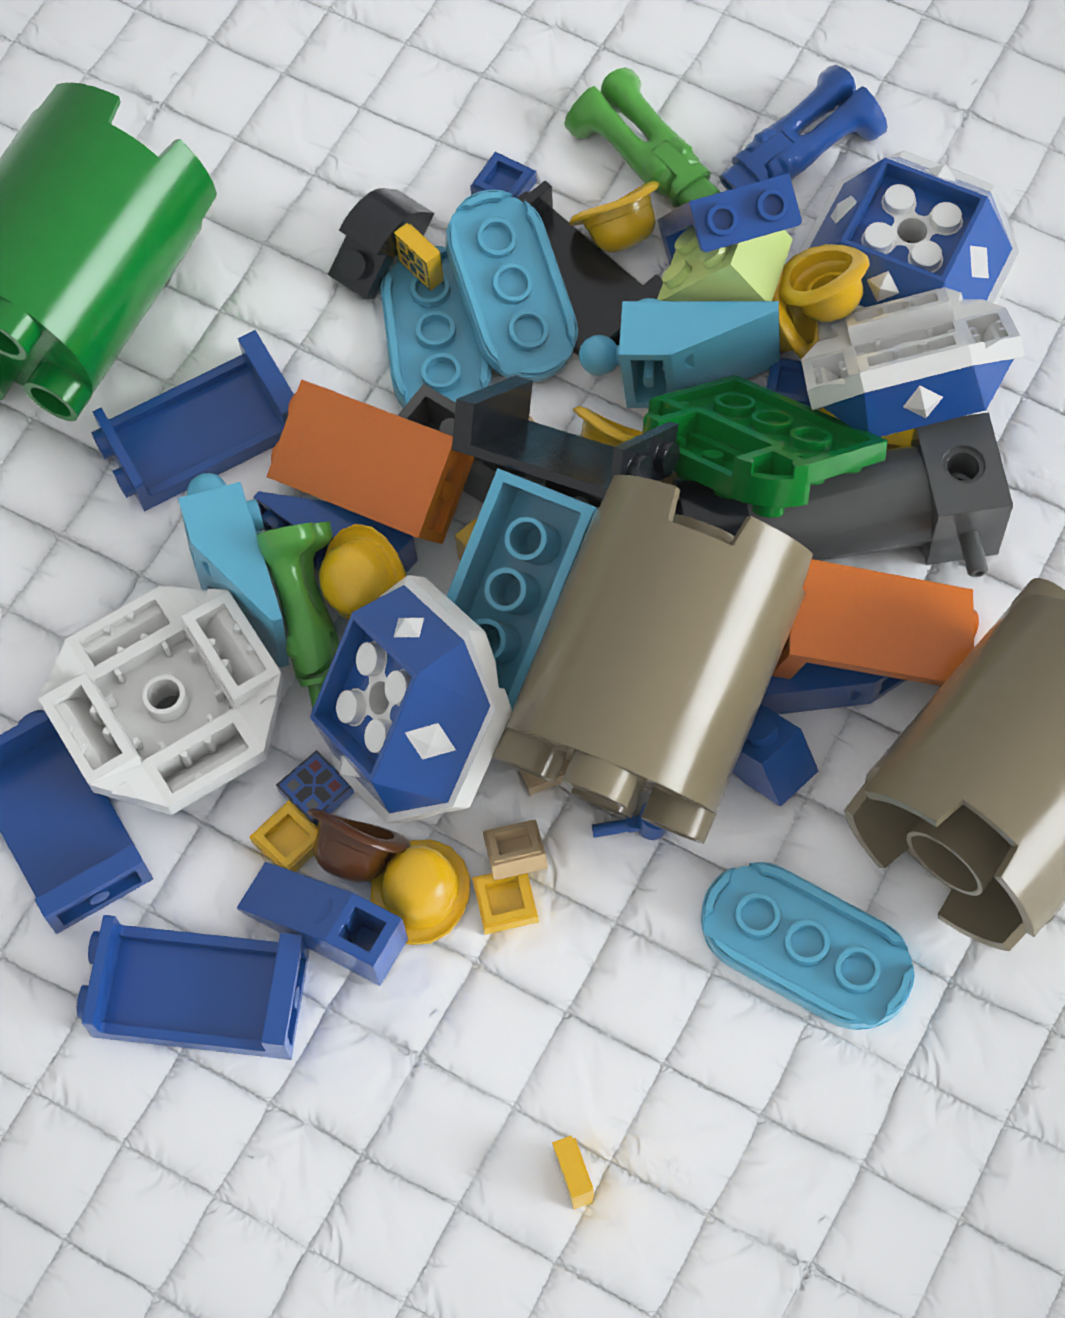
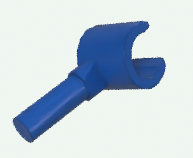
[591,802,667,840]

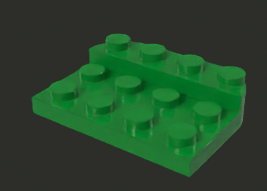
[642,375,888,518]

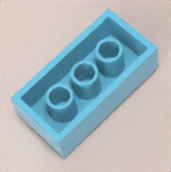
[447,468,597,709]

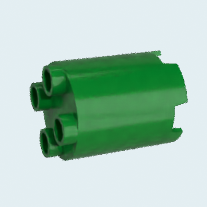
[0,82,217,421]

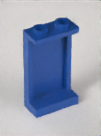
[657,173,802,265]
[91,330,294,512]
[77,915,310,1060]

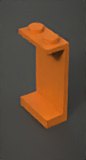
[266,379,475,544]
[772,559,979,686]

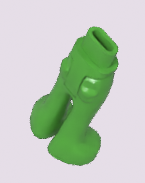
[564,67,720,208]
[256,521,339,710]

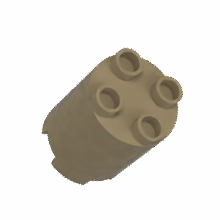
[492,475,813,844]
[844,578,1065,951]

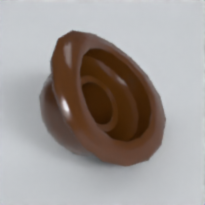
[307,808,411,883]

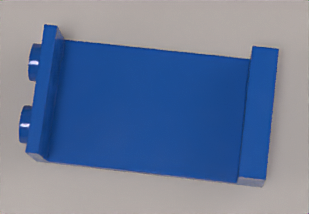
[0,710,154,934]

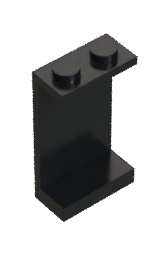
[517,181,663,356]
[452,375,680,498]

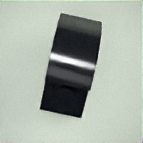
[328,188,435,299]

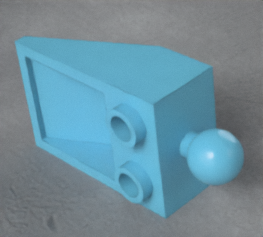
[579,298,780,408]
[178,473,290,668]

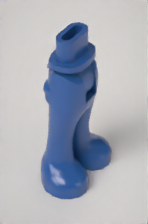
[719,65,888,190]

